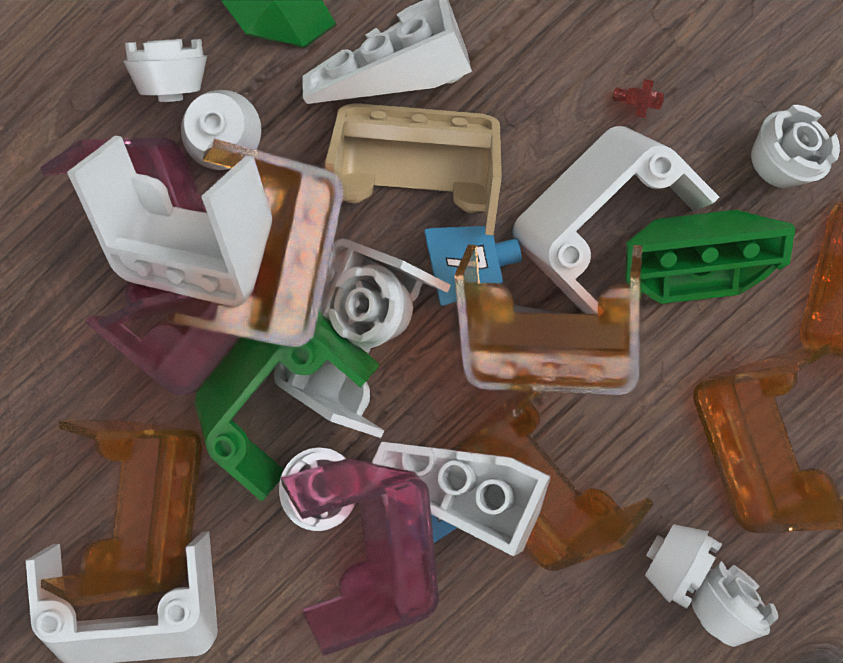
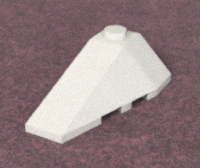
[303,0,472,104]
[364,442,551,556]

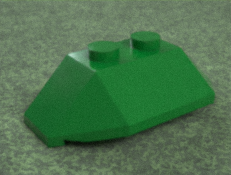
[221,0,336,49]
[625,210,796,304]

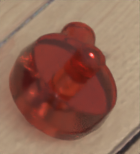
[613,79,664,118]

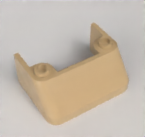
[325,103,502,235]

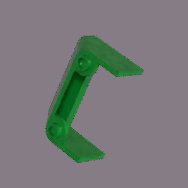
[194,292,381,501]

